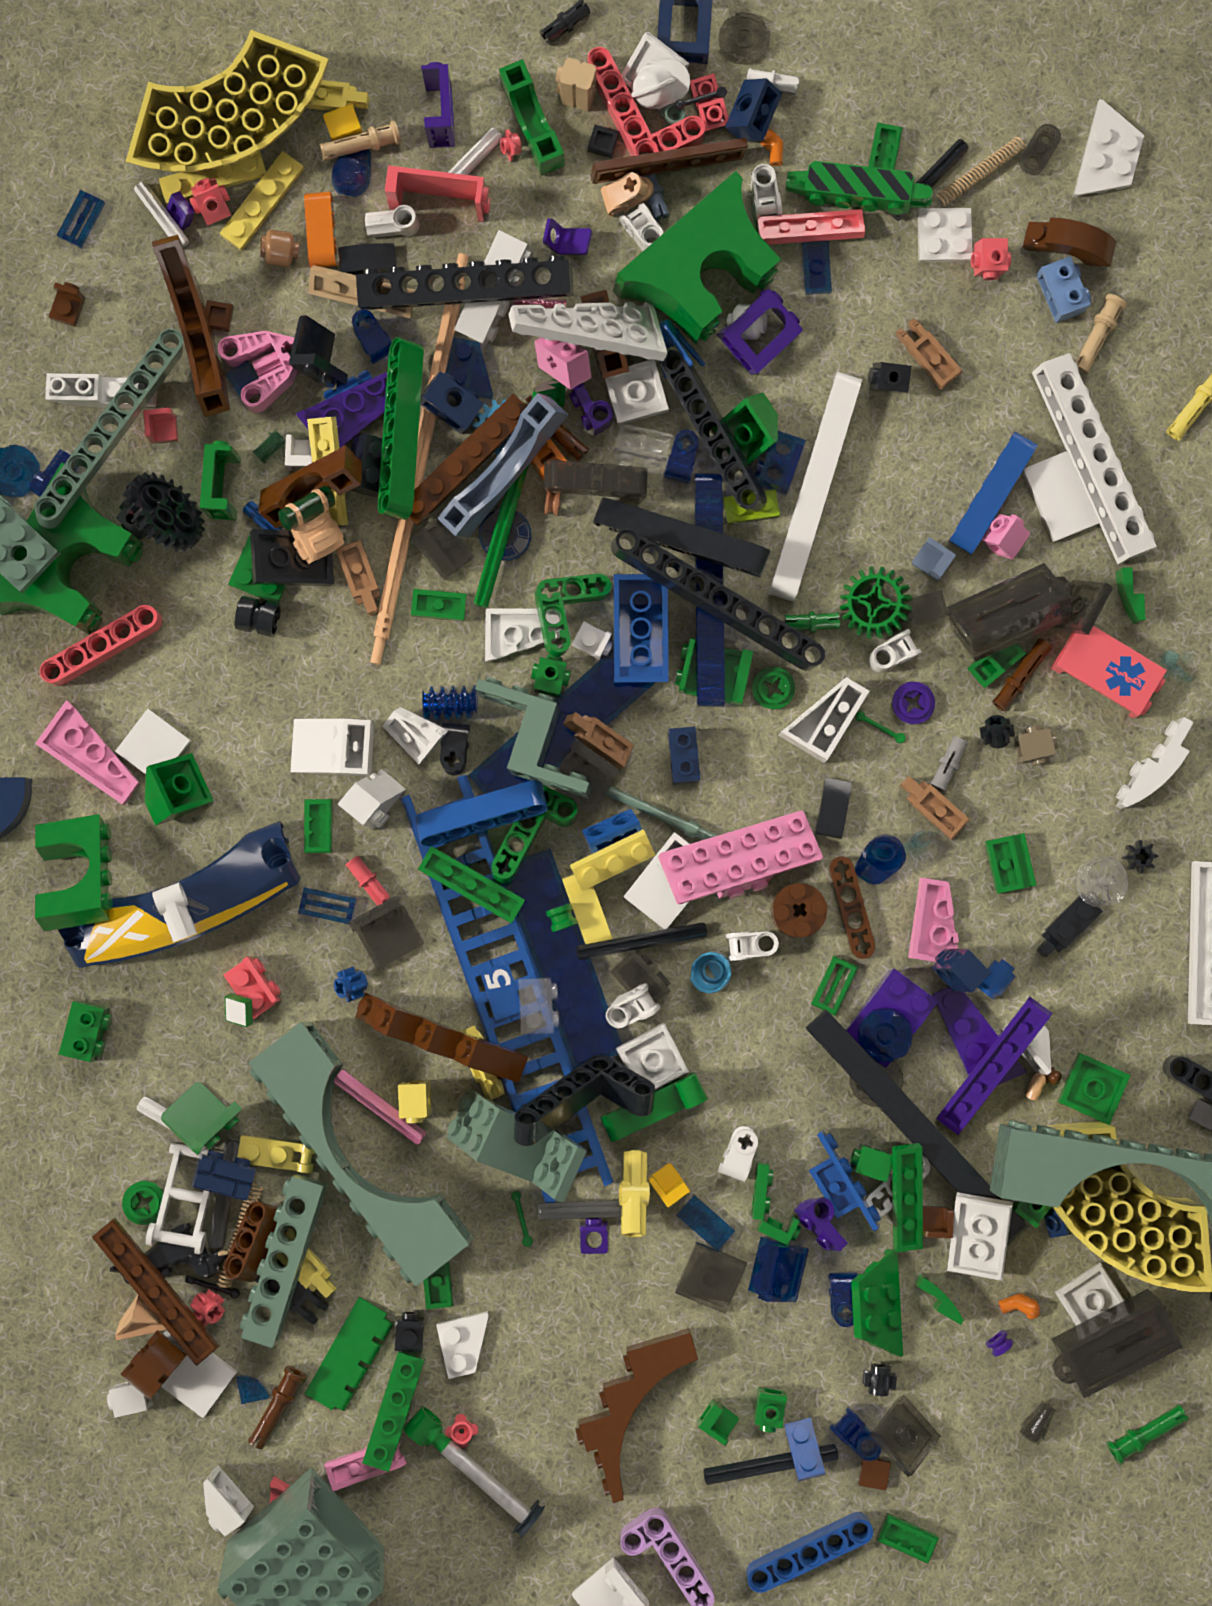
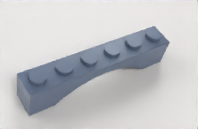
[438,393,568,538]

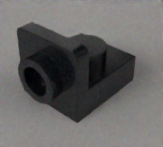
[394,1312,425,1352]

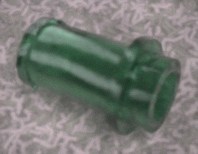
[252,430,286,464]

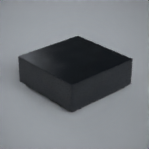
[587,124,620,158]

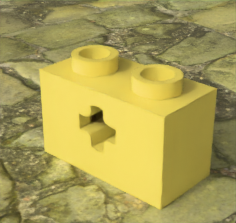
[398,1080,432,1123]

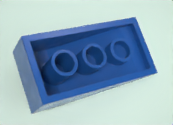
[614,574,668,683]

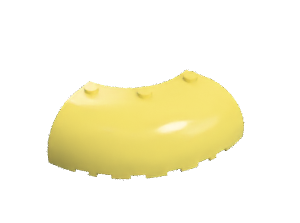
[126,30,329,172]
[1032,1121,1212,1292]

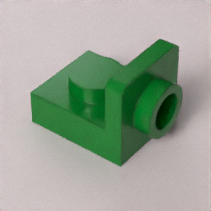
[756,1216,801,1246]

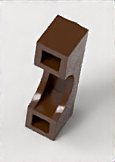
[258,445,362,529]

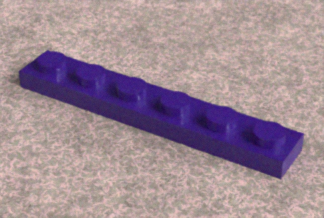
[936,996,1053,1135]

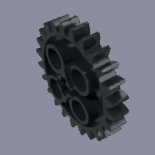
[123,472,205,552]

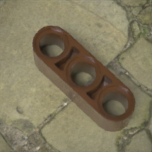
[224,1201,278,1282]

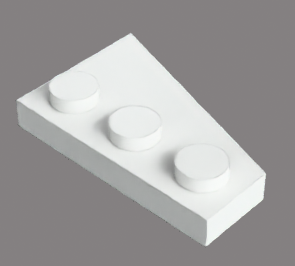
[485,609,566,663]

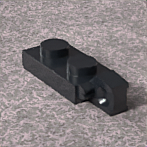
[1037,892,1103,957]

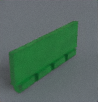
[304,1297,394,1411]

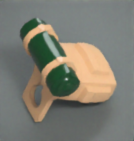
[278,486,344,564]

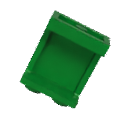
[199,441,241,521]
[674,638,754,707]

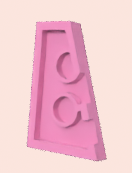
[908,878,959,962]

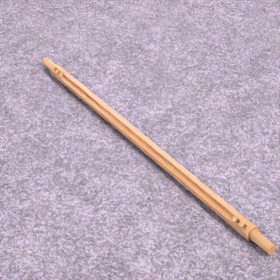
[370,253,469,665]

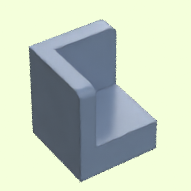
[912,537,956,581]

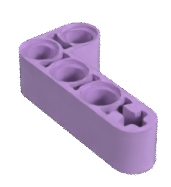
[620,1508,714,1606]

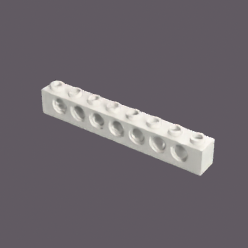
[1032,353,1157,564]

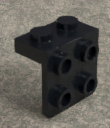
[289,315,348,388]

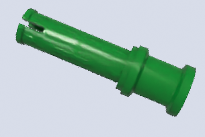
[1106,1404,1189,1465]

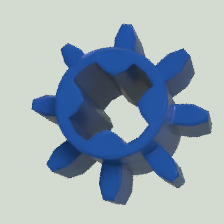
[334,967,368,1002]

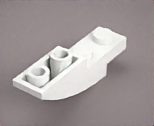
[45,373,157,409]
[1116,717,1194,809]

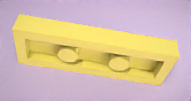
[570,830,656,891]

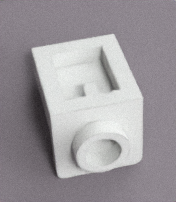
[572,622,614,660]

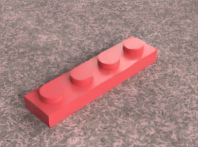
[757,209,865,245]

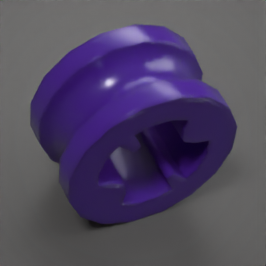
[985,1330,1014,1357]

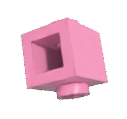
[981,514,1031,560]

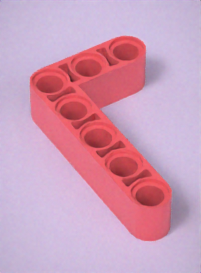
[588,47,705,156]

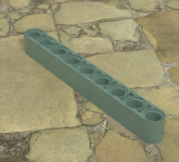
[35,329,183,529]

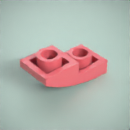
[689,73,729,132]

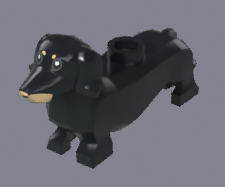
[110,1223,229,1285]

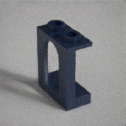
[657,0,712,64]

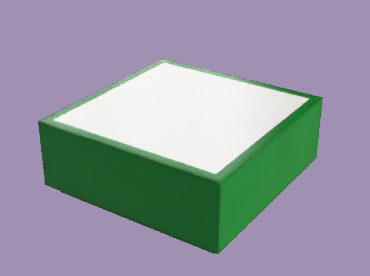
[225,993,253,1027]

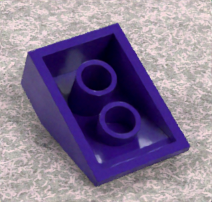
[846,968,938,1068]

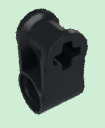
[440,723,470,776]

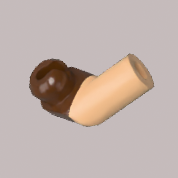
[1025,1067,1062,1101]

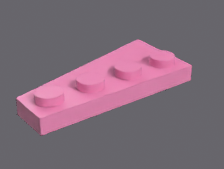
[35,700,141,805]

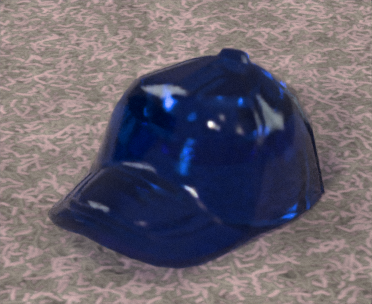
[331,149,371,197]
[855,834,906,885]

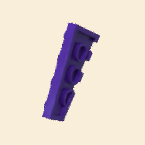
[295,372,387,448]
[932,987,1027,1086]

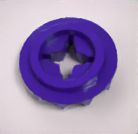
[892,682,935,725]

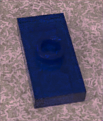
[801,240,832,295]

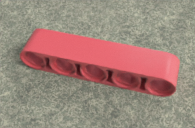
[39,605,163,686]

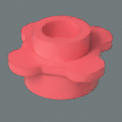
[500,129,522,161]
[445,1414,478,1448]

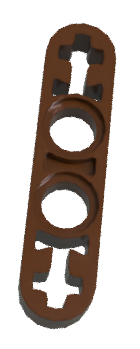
[829,856,875,959]

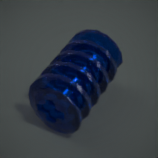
[422,685,478,720]

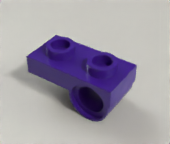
[569,383,612,436]
[794,1198,848,1251]

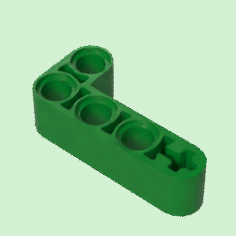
[491,785,577,885]
[600,1072,708,1142]

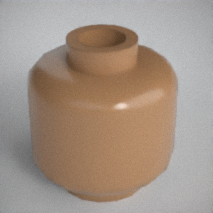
[260,230,299,267]

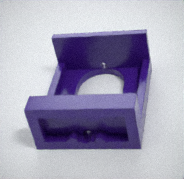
[421,62,455,148]
[716,289,803,374]

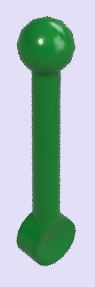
[855,711,906,744]
[511,1191,533,1247]

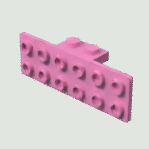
[658,811,823,905]

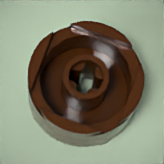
[770,883,828,938]
[120,1330,187,1399]

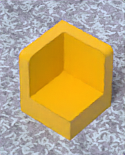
[323,104,362,141]
[648,1163,690,1207]

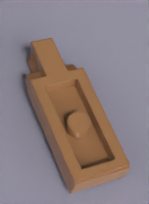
[336,540,380,616]
[563,712,634,769]
[900,776,970,840]

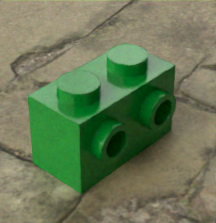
[58,1001,112,1062]

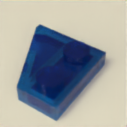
[446,337,493,400]

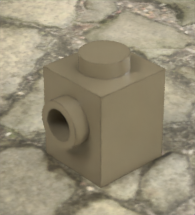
[1013,725,1058,765]

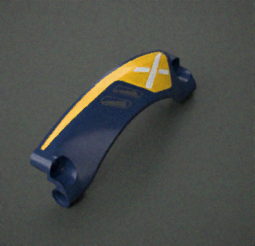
[57,821,301,968]

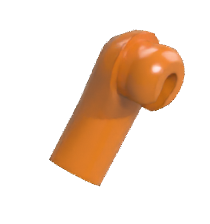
[759,129,783,166]
[998,1293,1040,1319]

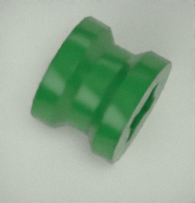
[546,903,578,932]

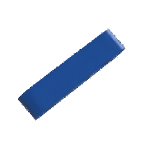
[948,431,1038,555]
[416,780,548,846]
[746,1512,873,1593]

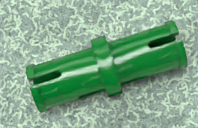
[785,611,840,633]

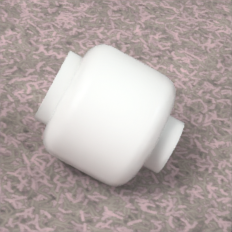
[727,304,767,340]

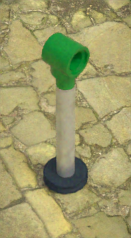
[404,1406,545,1539]

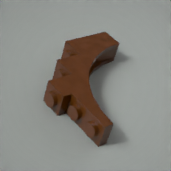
[152,234,230,417]
[355,992,528,1083]
[575,1328,698,1503]

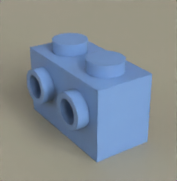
[1036,256,1091,323]

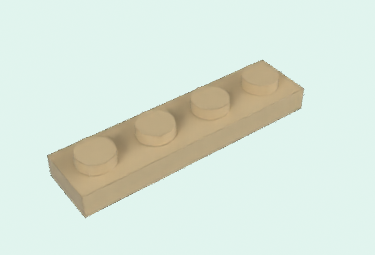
[308,265,415,318]

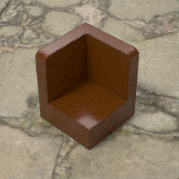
[923,1206,954,1238]

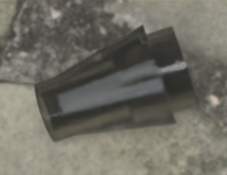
[1019,1401,1056,1445]

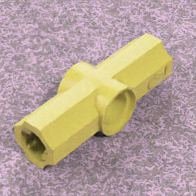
[619,1150,650,1238]

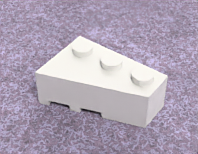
[778,677,869,763]
[338,769,406,830]

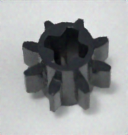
[980,715,1015,749]
[1121,840,1158,874]
[862,1363,897,1396]

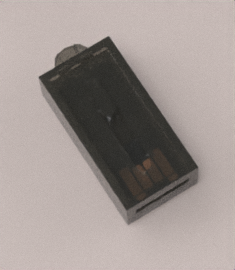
[947,563,1073,662]
[1051,1289,1182,1398]

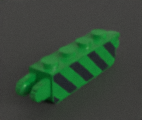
[786,161,933,215]

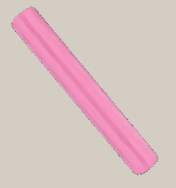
[334,1070,426,1145]

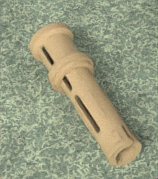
[319,120,401,161]
[1075,294,1128,375]

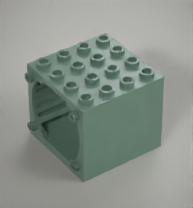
[217,1467,384,1606]

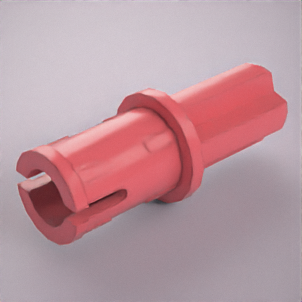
[346,855,390,906]

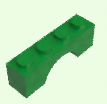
[499,59,565,176]

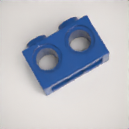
[582,809,642,854]

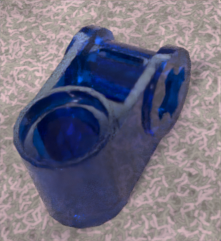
[352,309,392,365]
[663,429,698,484]
[828,1272,857,1327]
[829,1406,882,1461]

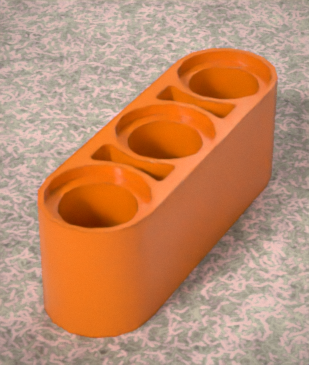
[304,191,338,268]

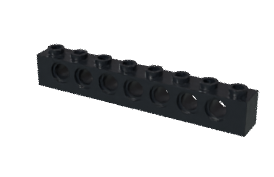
[356,256,574,310]

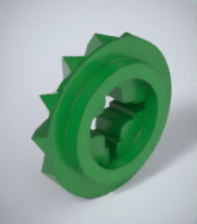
[752,667,795,710]
[122,1180,164,1225]

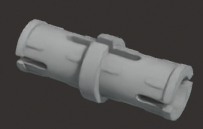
[930,736,969,792]

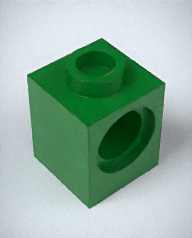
[850,1144,892,1182]

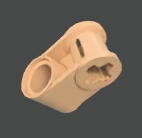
[601,173,654,217]

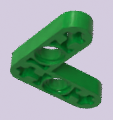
[535,573,612,657]

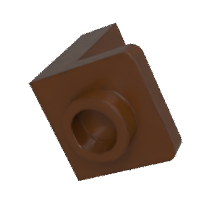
[48,282,85,327]

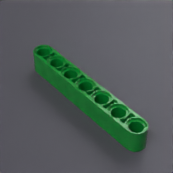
[378,337,424,520]

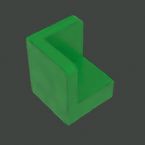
[697,1399,739,1446]

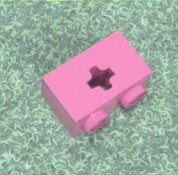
[534,337,591,390]

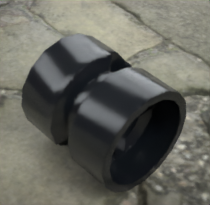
[234,596,281,638]

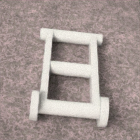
[146,1142,224,1255]

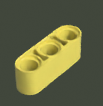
[562,874,613,944]

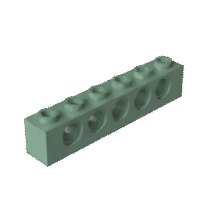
[240,1174,328,1348]

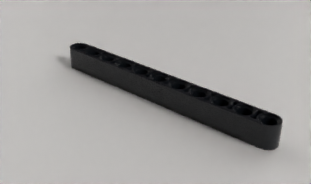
[805,1009,1028,1245]

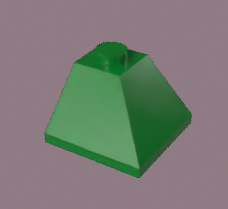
[712,392,778,471]
[144,753,214,826]

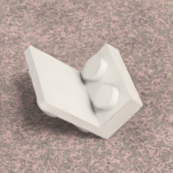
[572,1557,649,1606]

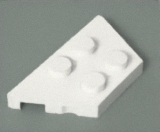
[1073,99,1144,198]

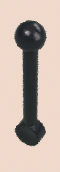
[675,86,727,110]
[185,1275,240,1299]

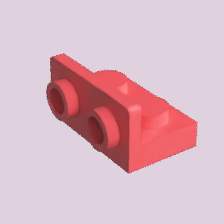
[223,956,281,1019]

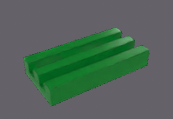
[811,955,858,1016]

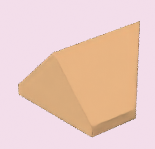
[115,1295,166,1340]

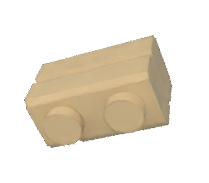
[555,57,597,112]

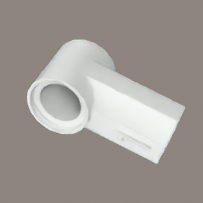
[365,205,420,238]
[152,882,197,942]

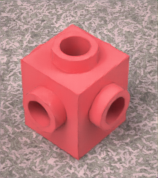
[190,178,231,226]
[971,238,1011,281]

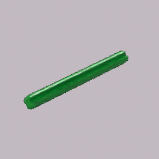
[474,465,529,608]

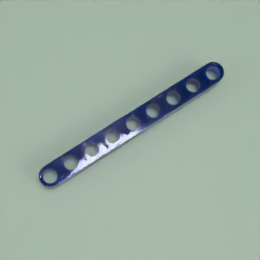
[695,473,725,707]

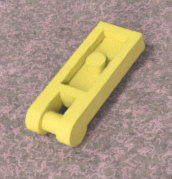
[238,1135,315,1173]

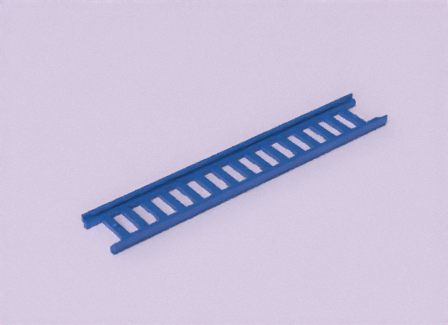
[401,775,614,1203]

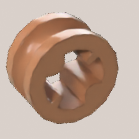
[544,491,561,516]

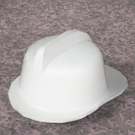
[631,59,690,109]

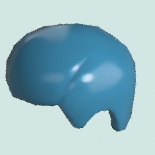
[690,951,731,994]

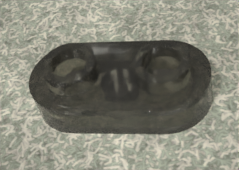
[1019,124,1061,175]

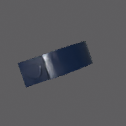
[0,777,32,838]

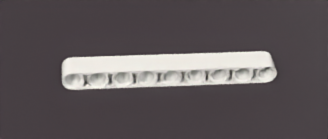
[769,372,862,602]

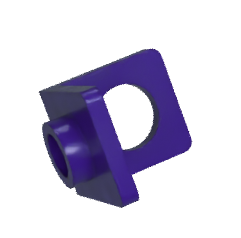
[543,218,592,255]
[580,1218,608,1254]

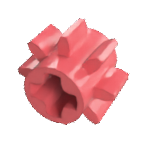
[190,1289,225,1327]

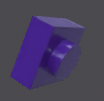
[166,191,195,230]

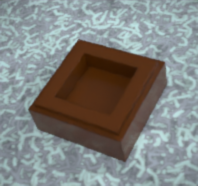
[205,300,234,332]
[858,1456,891,1491]

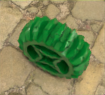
[840,566,913,639]

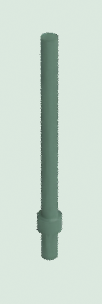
[569,768,718,840]

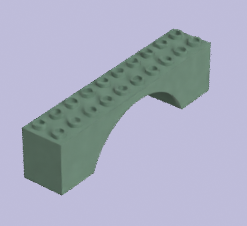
[249,1021,474,1286]
[990,1120,1212,1225]

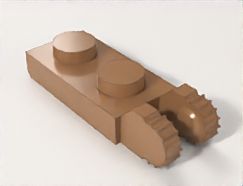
[895,318,963,390]

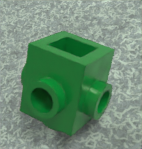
[531,655,571,697]

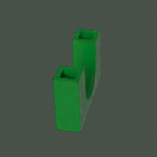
[35,814,113,932]

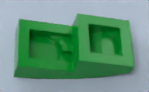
[532,379,566,407]
[1116,567,1146,624]
[967,633,1026,689]
[915,1274,964,1325]

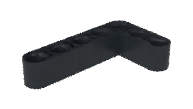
[514,1054,655,1146]

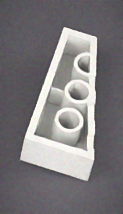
[454,230,535,345]

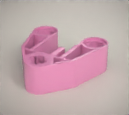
[218,331,298,413]

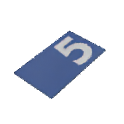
[480,963,522,1021]

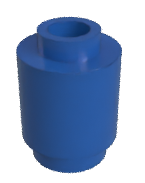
[977,959,1016,1000]

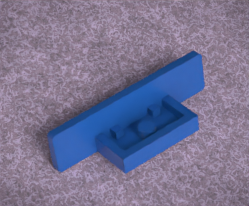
[809,1129,881,1231]

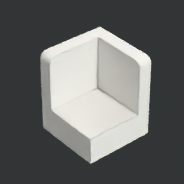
[285,434,312,471]

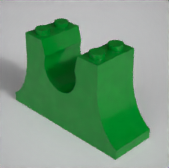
[613,171,781,345]
[0,463,144,634]

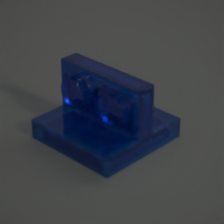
[748,1237,809,1302]

